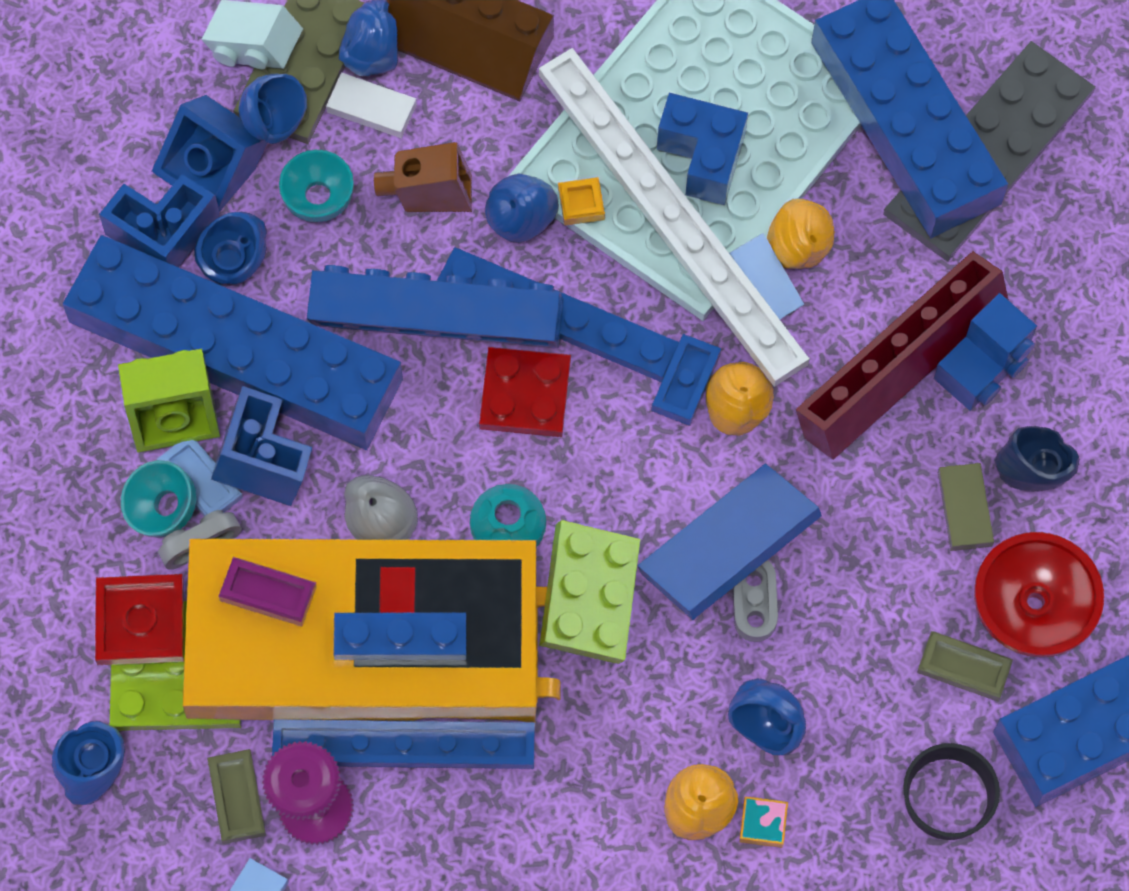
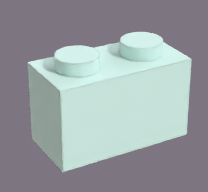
[201,0,303,69]

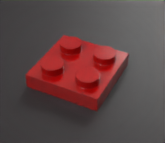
[479,347,571,437]
[95,574,184,665]

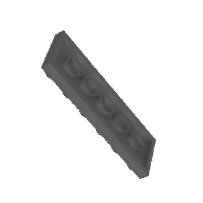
[883,41,1096,262]

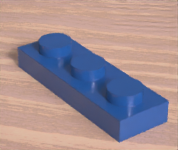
[334,613,466,660]

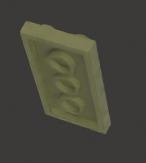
[233,0,365,145]

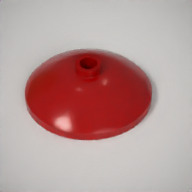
[974,532,1104,658]

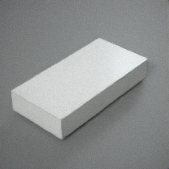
[326,72,417,139]

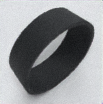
[903,743,1000,840]

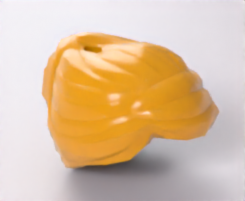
[767,198,835,269]
[706,362,774,436]
[664,764,738,841]

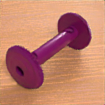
[262,741,354,846]

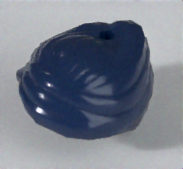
[994,426,1080,492]

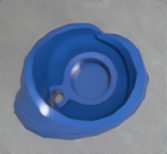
[339,0,398,76]
[239,73,307,144]
[485,173,559,243]
[194,212,267,284]
[728,678,806,755]
[51,721,125,805]

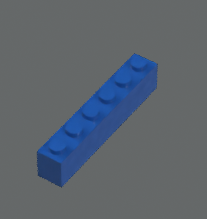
[306,265,564,348]

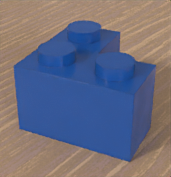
[657,92,748,205]
[99,174,220,267]
[933,293,1037,411]
[211,386,313,506]

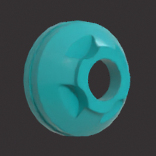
[279,149,354,222]
[121,460,197,538]
[469,484,547,548]

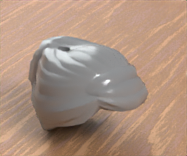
[344,475,418,540]

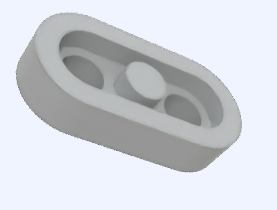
[158,510,242,570]
[733,560,778,642]

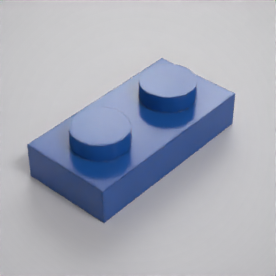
[651,334,722,426]

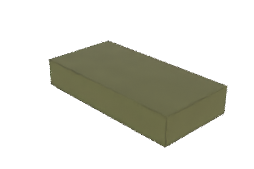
[937,463,994,551]
[917,631,1013,702]
[207,749,266,844]

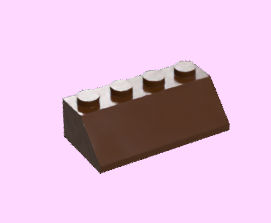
[387,0,554,102]

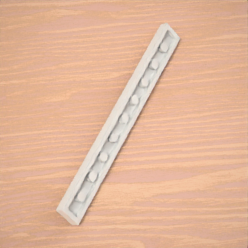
[539,48,809,387]

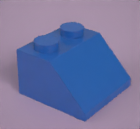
[151,95,268,212]

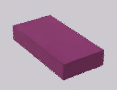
[219,557,317,627]

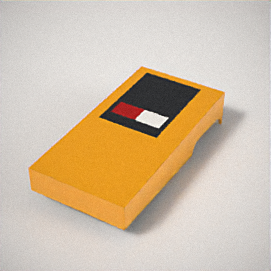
[183,539,561,722]

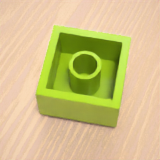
[118,349,220,453]

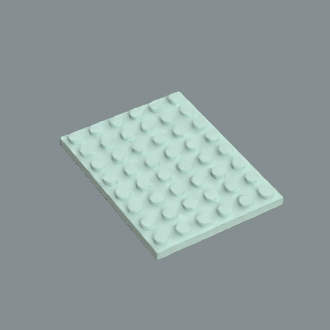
[509,0,861,321]

